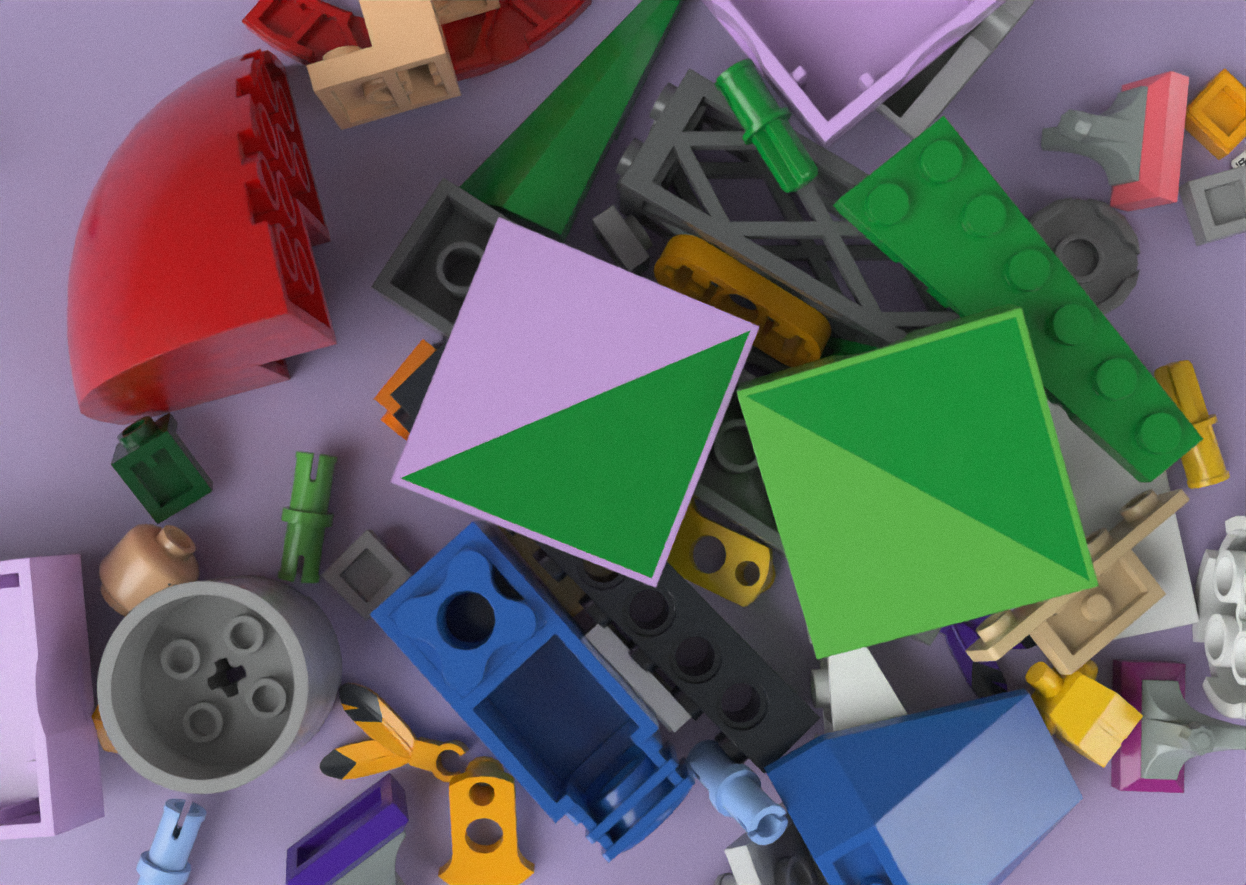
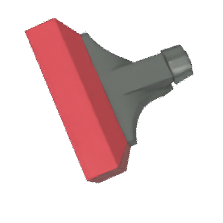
[1041,71,1189,212]

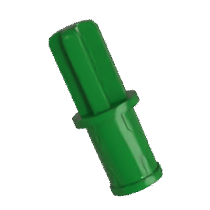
[714,58,818,193]

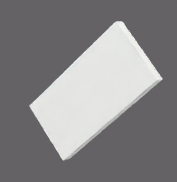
[1047,400,1200,640]

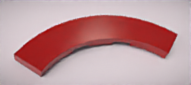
[241,0,592,82]

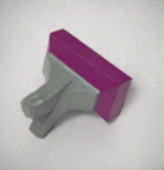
[1111,659,1246,793]

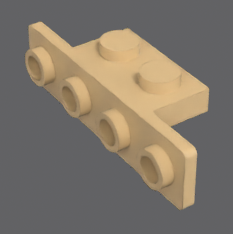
[965,489,1190,675]

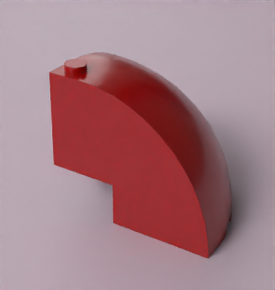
[67,48,337,425]

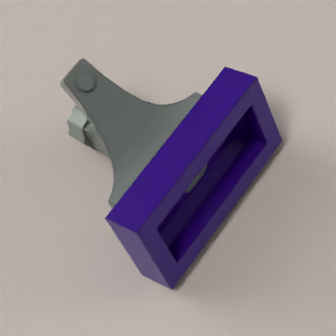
[285,773,409,885]

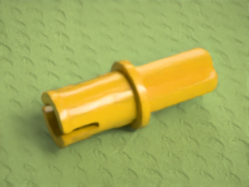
[1154,360,1230,489]

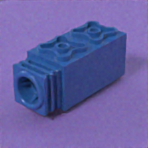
[369,521,695,863]

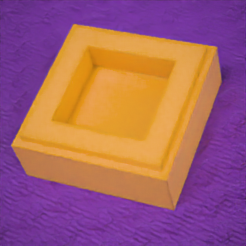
[1184,68,1246,160]

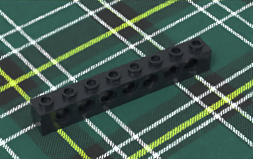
[390,339,820,774]

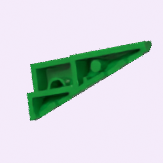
[459,0,685,244]

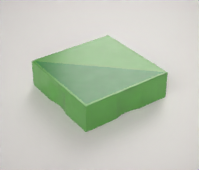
[736,303,1099,660]

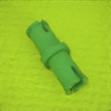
[277,451,338,583]

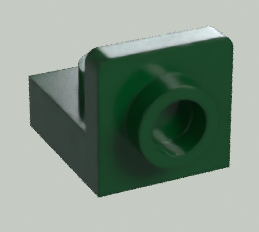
[111,413,213,525]

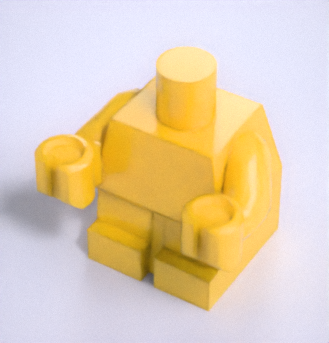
[1025,659,1143,768]

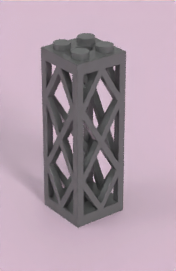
[616,68,961,348]

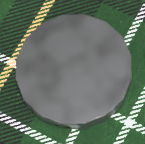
[1028,198,1140,315]

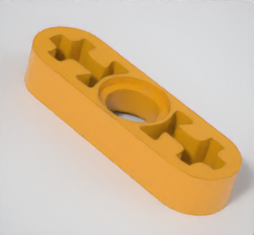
[654,234,831,367]

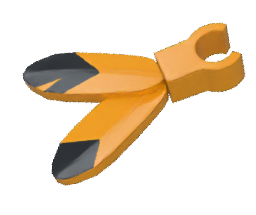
[319,682,470,782]

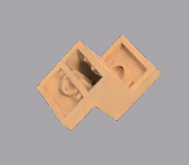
[306,0,501,130]

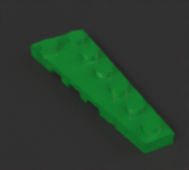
[833,116,1203,483]

